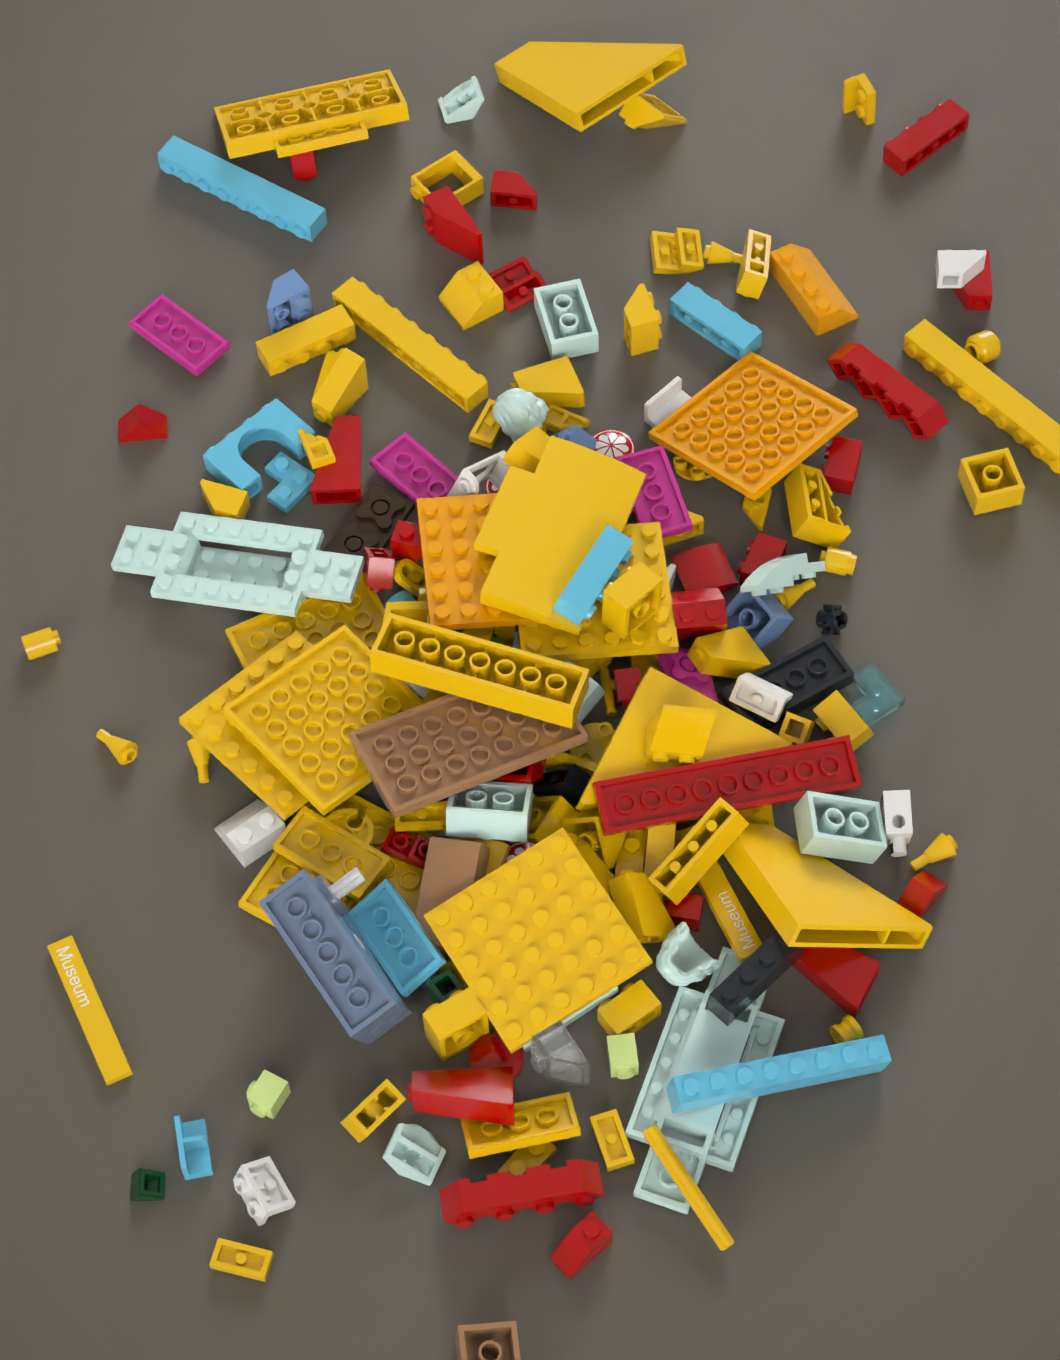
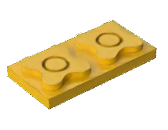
[460,1092,581,1159]

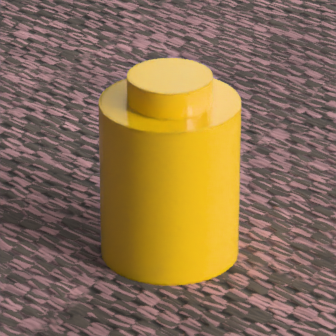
[21,627,62,661]

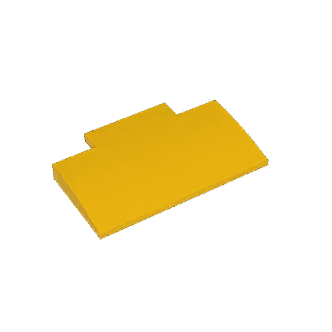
[214,69,410,159]
[474,435,646,635]

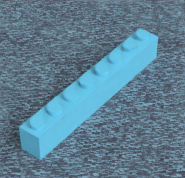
[157,135,327,242]
[665,1034,892,1114]

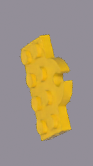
[272,806,391,902]

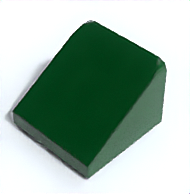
[130,1168,165,1201]

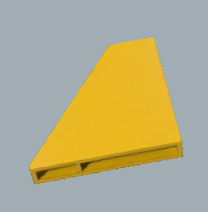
[494,41,687,132]
[575,666,791,811]
[723,823,933,949]

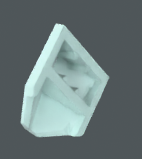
[438,76,485,124]
[382,1123,446,1186]

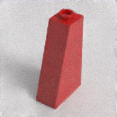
[310,415,362,505]
[792,947,881,1018]
[407,1066,515,1126]

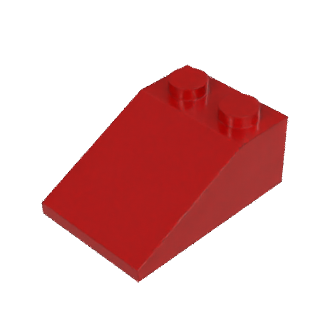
[422,186,484,264]

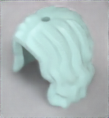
[492,388,549,442]
[656,922,722,986]

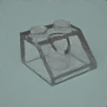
[529,1020,590,1088]

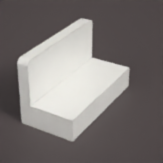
[644,376,692,428]
[729,672,793,723]

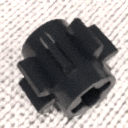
[816,604,848,635]

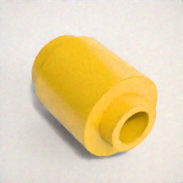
[819,546,857,576]

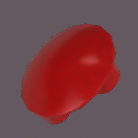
[469,1032,524,1078]

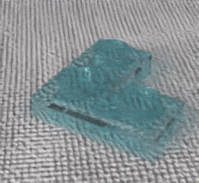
[850,663,905,726]

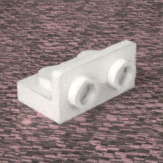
[233,1156,296,1226]

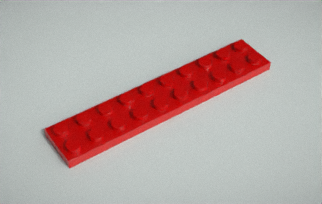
[592,735,862,837]

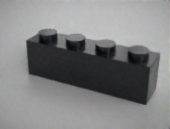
[707,931,804,1026]

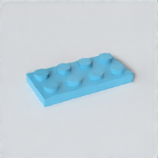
[346,879,447,997]

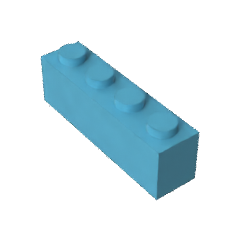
[669,282,762,360]
[552,524,634,626]

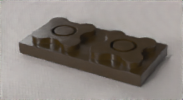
[322,482,415,572]

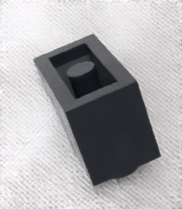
[533,763,591,805]

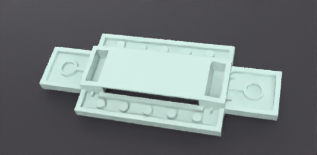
[111,511,365,617]
[625,947,785,1215]

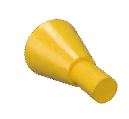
[703,241,743,264]
[773,578,816,611]
[96,729,138,765]
[187,736,211,783]
[910,833,958,872]

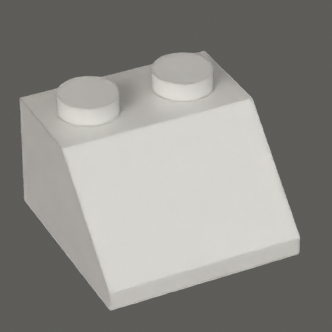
[214,799,286,868]

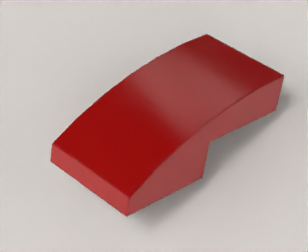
[380,826,429,869]

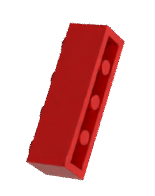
[882,98,970,176]

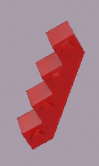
[827,343,949,439]
[439,1159,604,1228]

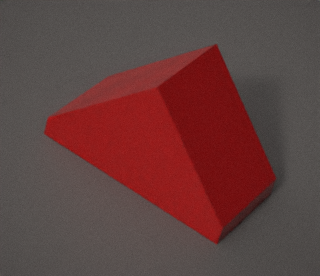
[118,404,168,443]
[897,870,948,919]

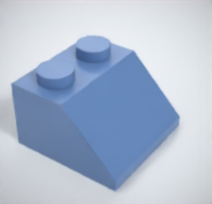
[726,589,794,648]

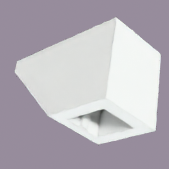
[935,250,986,288]

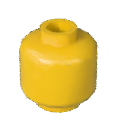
[964,330,1001,364]

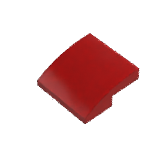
[489,256,547,313]
[671,542,739,593]

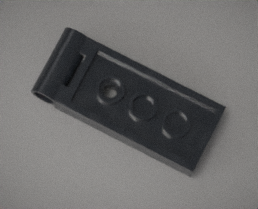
[718,635,854,729]

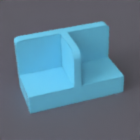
[174,1115,213,1180]

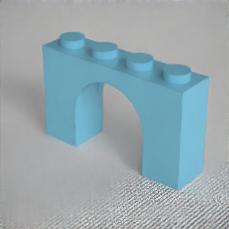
[203,398,316,500]

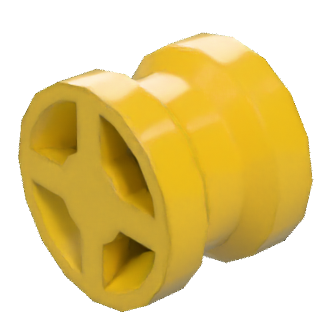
[829,1015,864,1044]

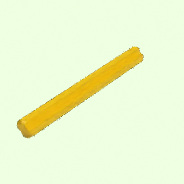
[643,1125,734,1251]

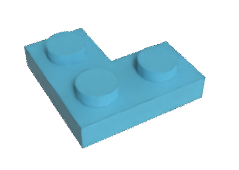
[264,451,315,514]

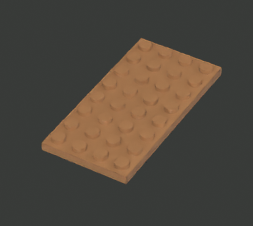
[349,694,588,818]

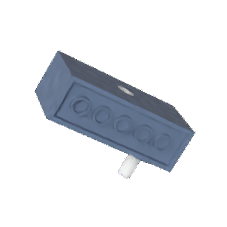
[259,867,413,1045]

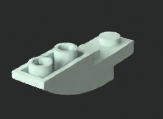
[740,553,826,596]

